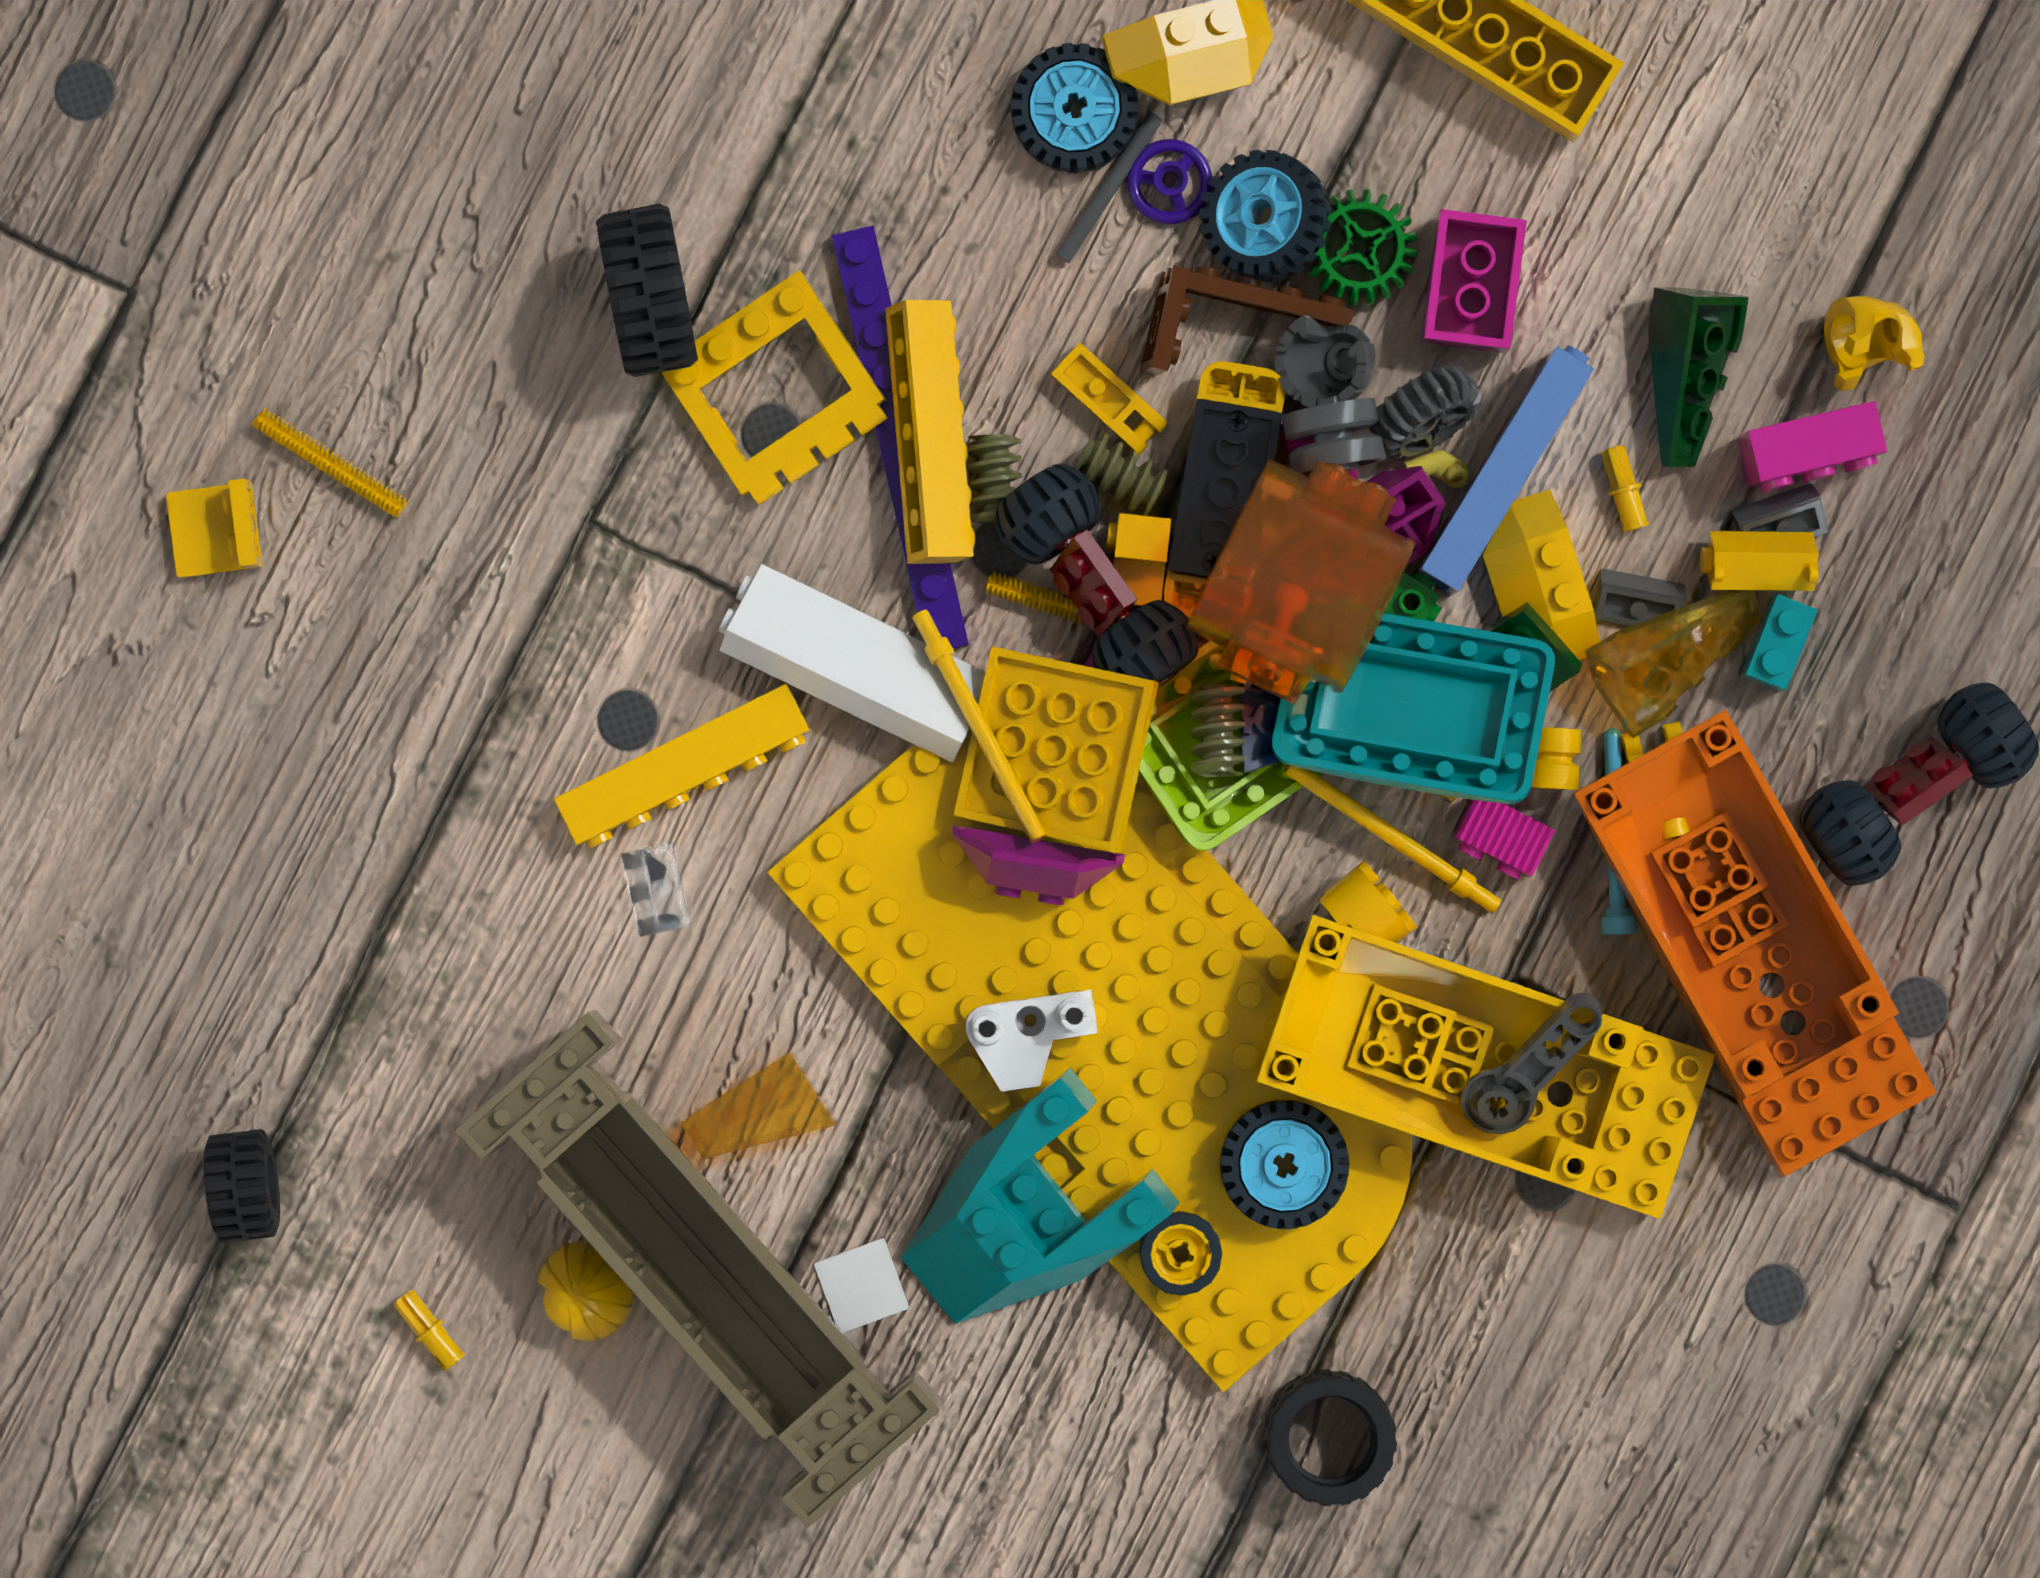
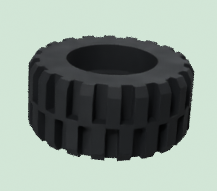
[596,204,698,377]

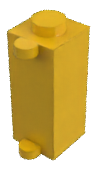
[1700,531,1819,591]

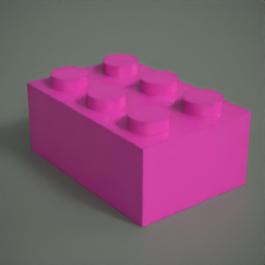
[1421,209,1527,354]
[1737,401,1888,493]

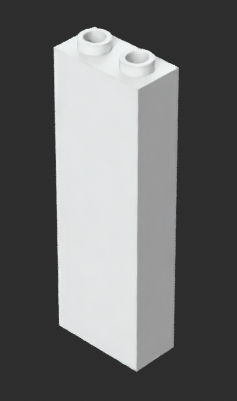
[718,564,985,763]

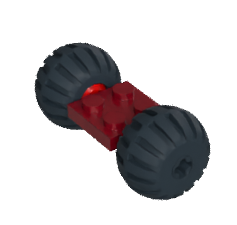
[995,464,1198,688]
[1800,682,2039,886]

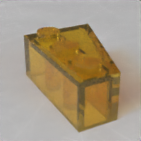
[680,1051,838,1159]

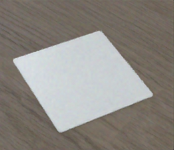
[814,1238,909,1333]

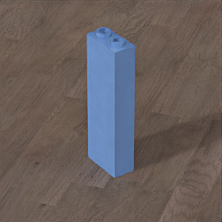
[1417,345,1594,596]

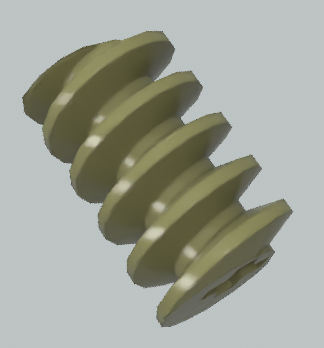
[1075,433,1168,516]
[967,434,1022,524]
[1190,684,1246,777]

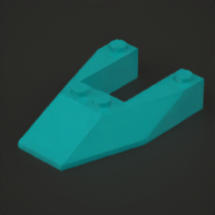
[901,1068,1180,1324]

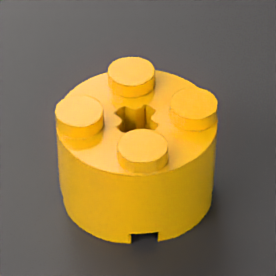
[1317,860,1418,944]

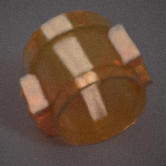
[1185,458,1416,705]

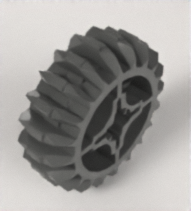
[1369,364,1482,461]

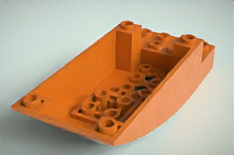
[1574,709,1937,1178]

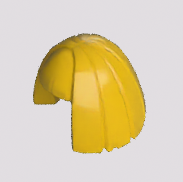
[536,1241,634,1342]

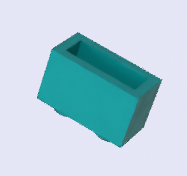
[1739,594,1818,692]

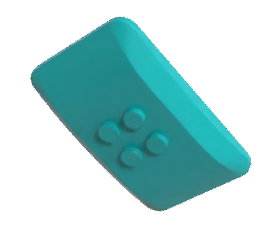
[1272,602,1555,804]

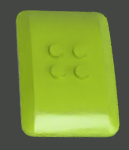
[1139,591,1327,851]

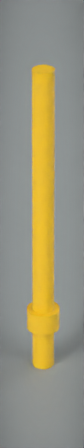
[912,609,1047,843]
[1283,765,1501,914]

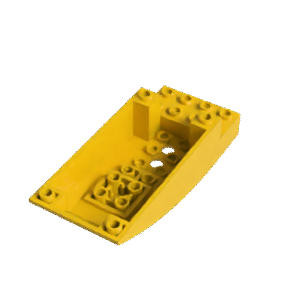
[1256,915,1715,1219]

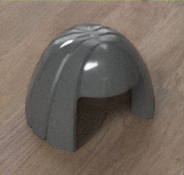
[1275,315,1376,407]

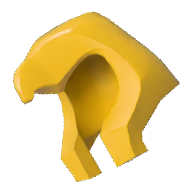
[1824,296,1924,391]

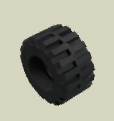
[203,1129,280,1243]

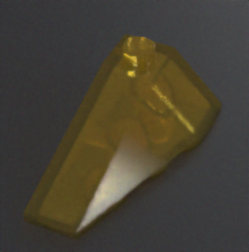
[1585,590,1761,738]

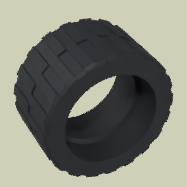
[1264,1369,1397,1506]

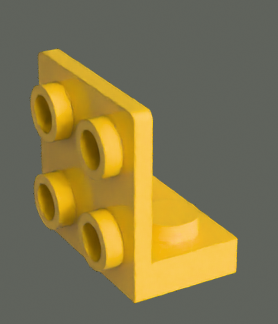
[166,478,263,578]

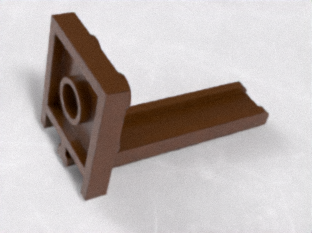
[1139,265,1354,376]

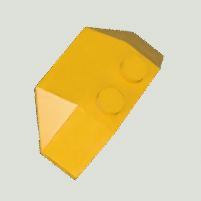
[1101,0,1274,106]
[1482,489,1602,660]

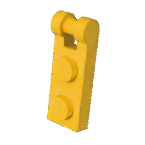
[1051,342,1168,456]

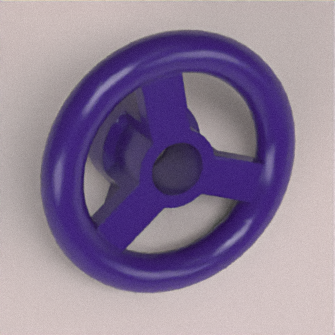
[1127,139,1212,225]

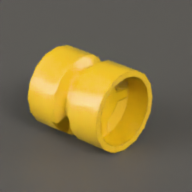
[1531,727,1582,790]

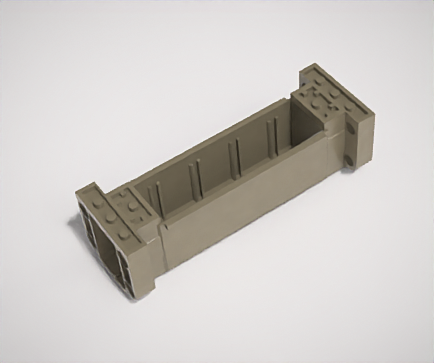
[455,1010,942,1528]

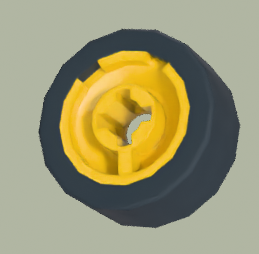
[1139,1211,1223,1296]

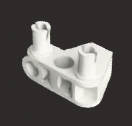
[966,990,1098,1092]

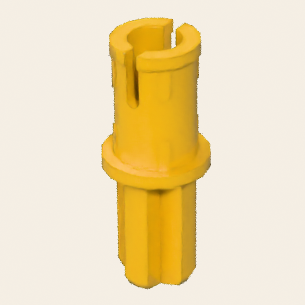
[1601,445,1650,533]
[394,1290,465,1371]

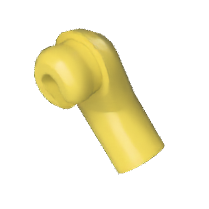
[1404,450,1469,489]

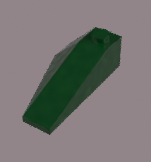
[1648,287,1749,467]

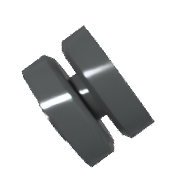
[1281,398,1386,477]

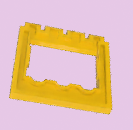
[661,270,888,505]

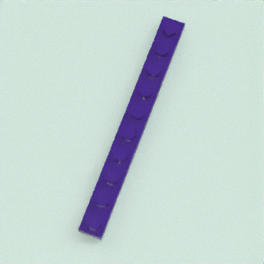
[832,225,969,649]

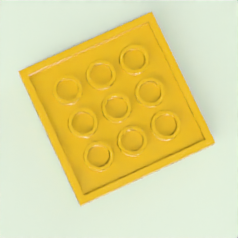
[953,646,1159,853]

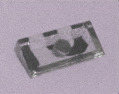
[621,842,691,937]

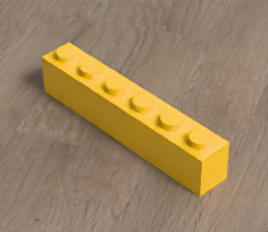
[885,300,975,564]
[554,683,811,849]

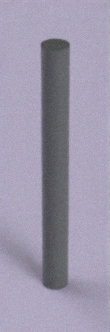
[1055,111,1163,264]

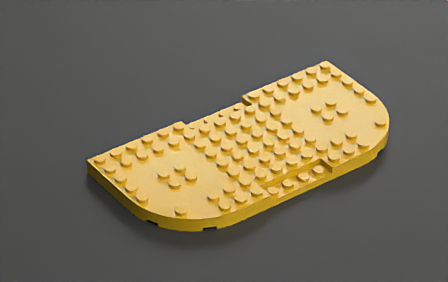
[767,728,1412,1392]

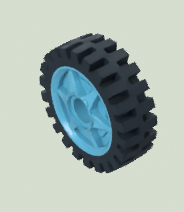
[1199,149,1331,282]

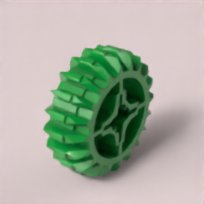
[1304,189,1418,306]

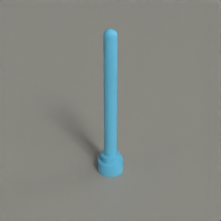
[1601,728,1636,935]

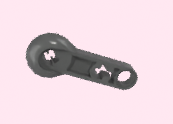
[1460,993,1602,1135]

